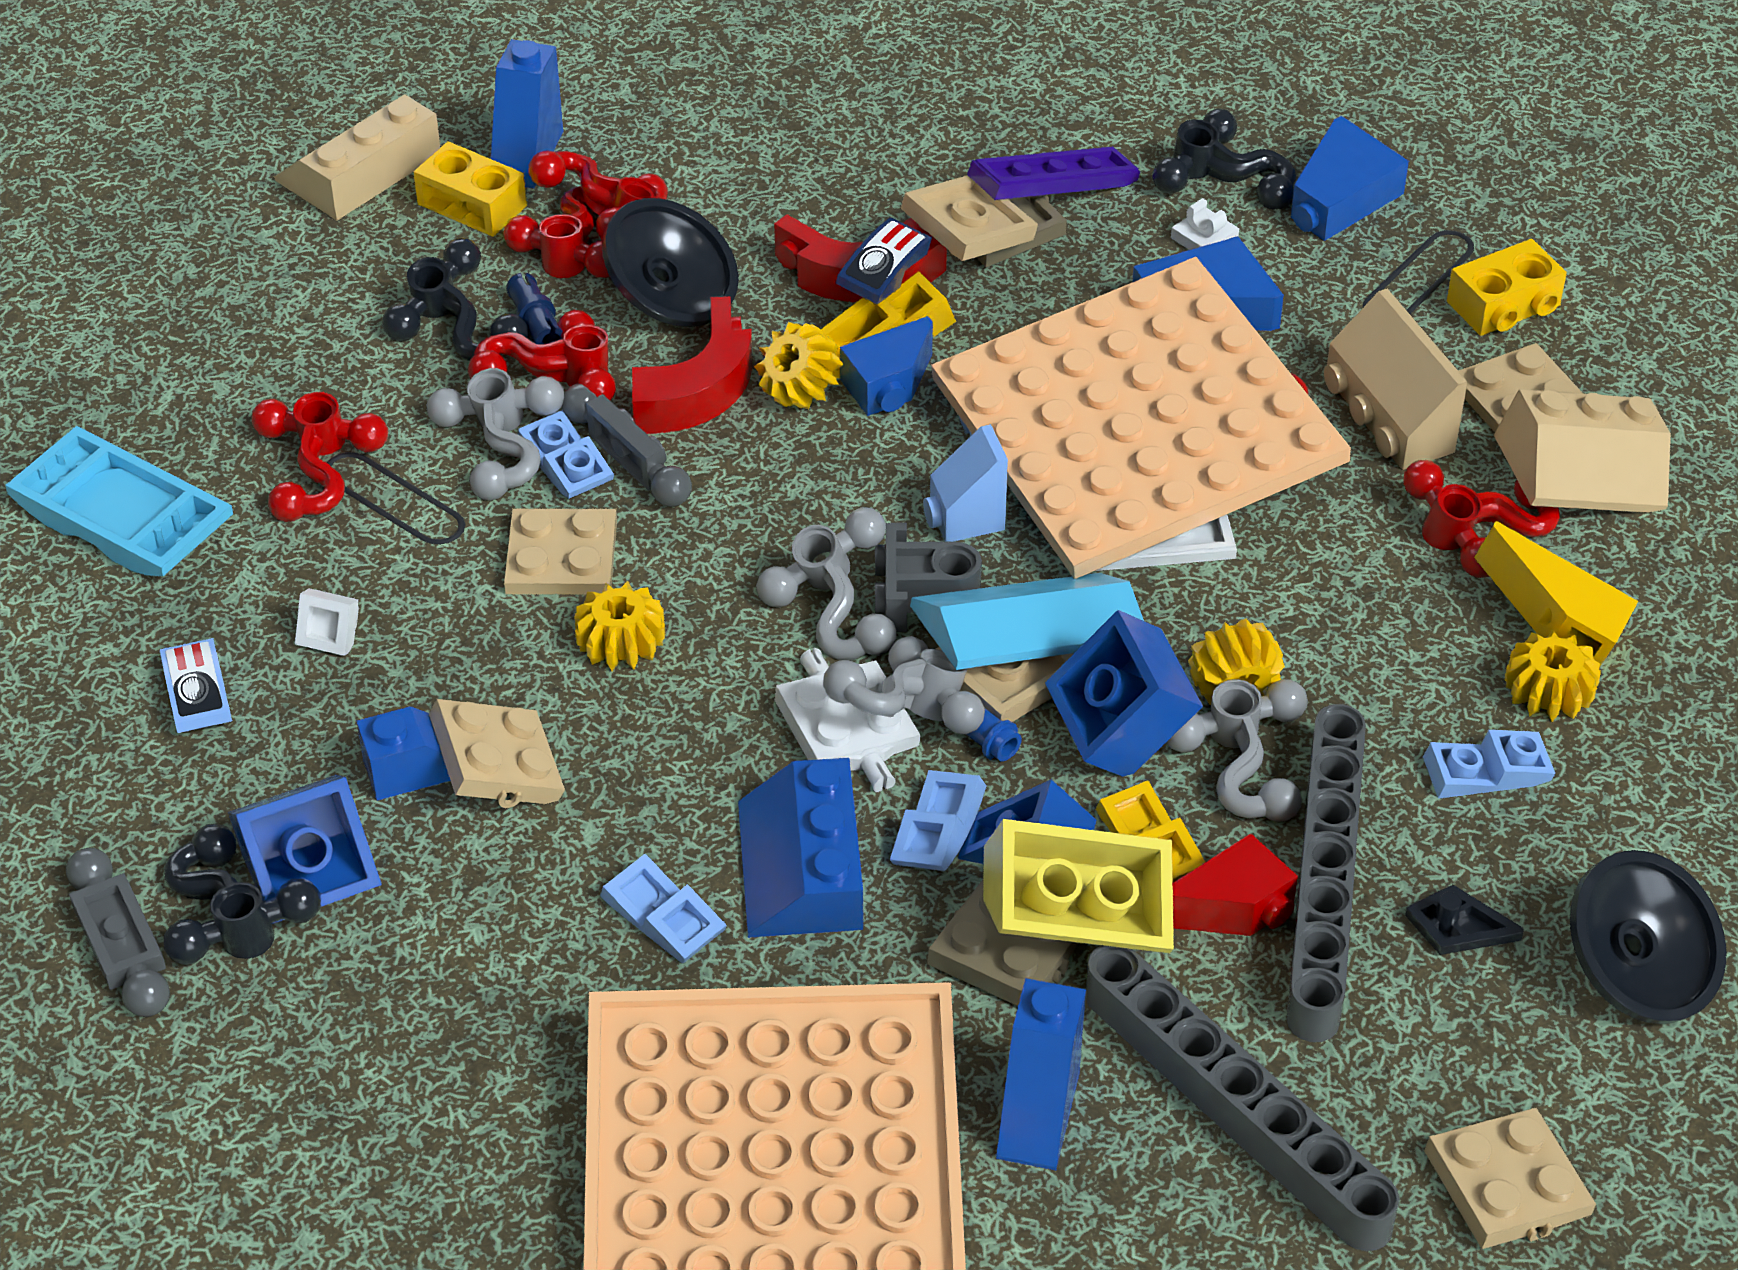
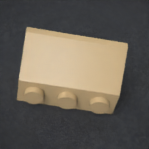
[274,94,440,221]
[1324,288,1467,470]
[1494,389,1671,513]

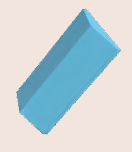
[910,573,1144,670]

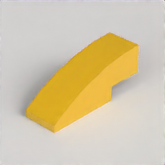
[821,271,956,379]

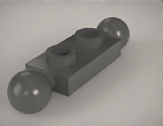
[562,384,692,507]
[66,848,170,1017]

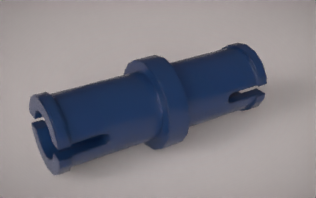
[506,273,562,345]

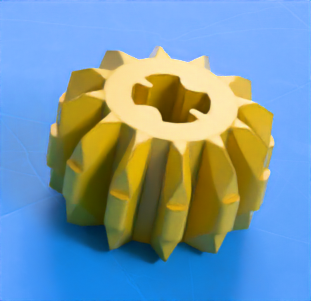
[754,322,843,409]
[574,581,665,671]
[1188,618,1285,705]
[1505,630,1601,722]

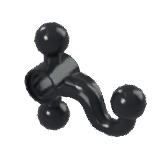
[1152,108,1296,210]
[382,237,528,361]
[164,824,321,964]

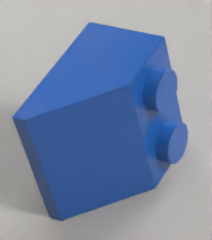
[228,775,382,924]

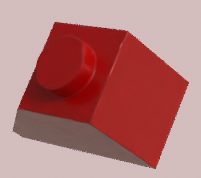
[1172,833,1298,936]

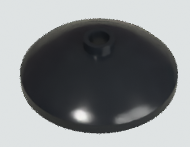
[602,198,739,327]
[1570,850,1727,1024]

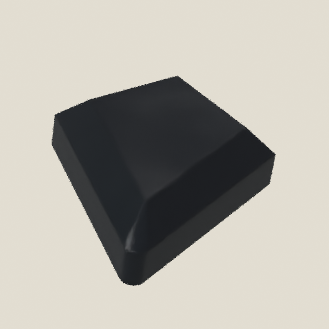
[1405,884,1524,955]

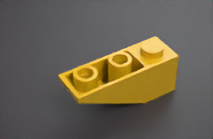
[1474,521,1638,668]

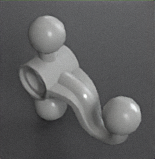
[426,368,564,500]
[756,507,897,660]
[823,636,985,734]
[1166,679,1308,822]

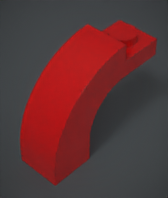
[774,214,947,302]
[632,297,753,434]

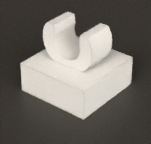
[1171,198,1239,250]
[295,588,359,656]

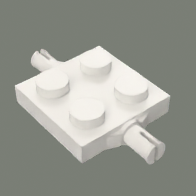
[775,648,920,792]

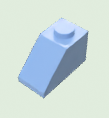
[923,424,1008,542]

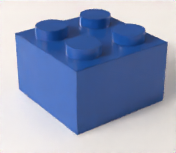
[1045,610,1203,777]

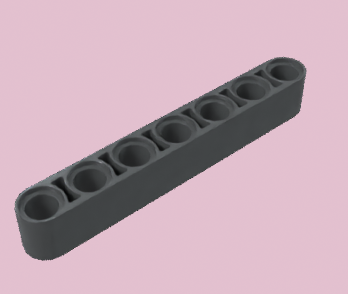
[1287,704,1366,1042]
[1086,945,1400,1251]

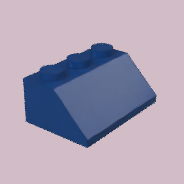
[738,758,863,938]

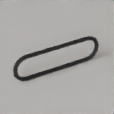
[1363,230,1474,314]
[327,452,466,545]

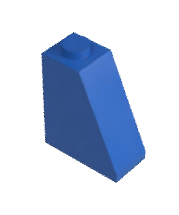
[491,39,563,189]
[1291,116,1409,241]
[1132,236,1284,331]
[996,978,1086,1171]

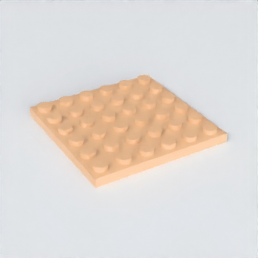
[931,257,1351,579]
[584,982,966,1270]

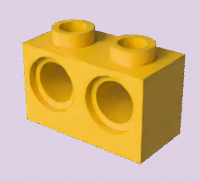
[413,141,527,237]
[1446,239,1567,336]

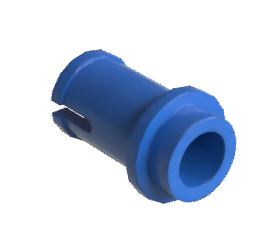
[966,708,1022,762]

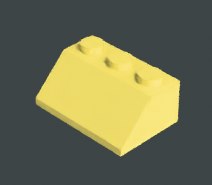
[983,819,1174,953]

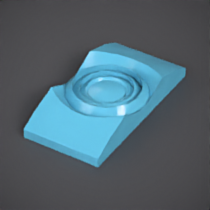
[5,426,233,576]

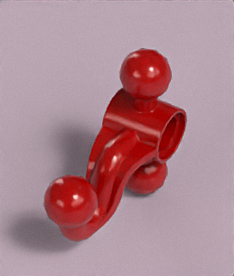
[529,150,668,239]
[503,185,610,278]
[468,310,616,401]
[251,392,389,522]
[1403,460,1560,578]

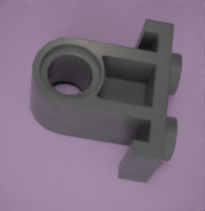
[875,523,982,632]

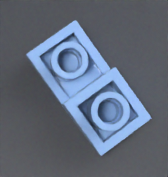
[518,410,614,499]
[1423,730,1555,799]

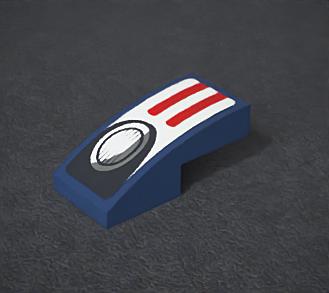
[835,217,932,305]

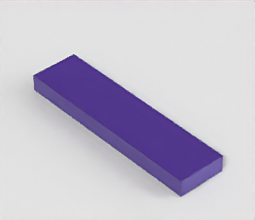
[967,147,1141,200]

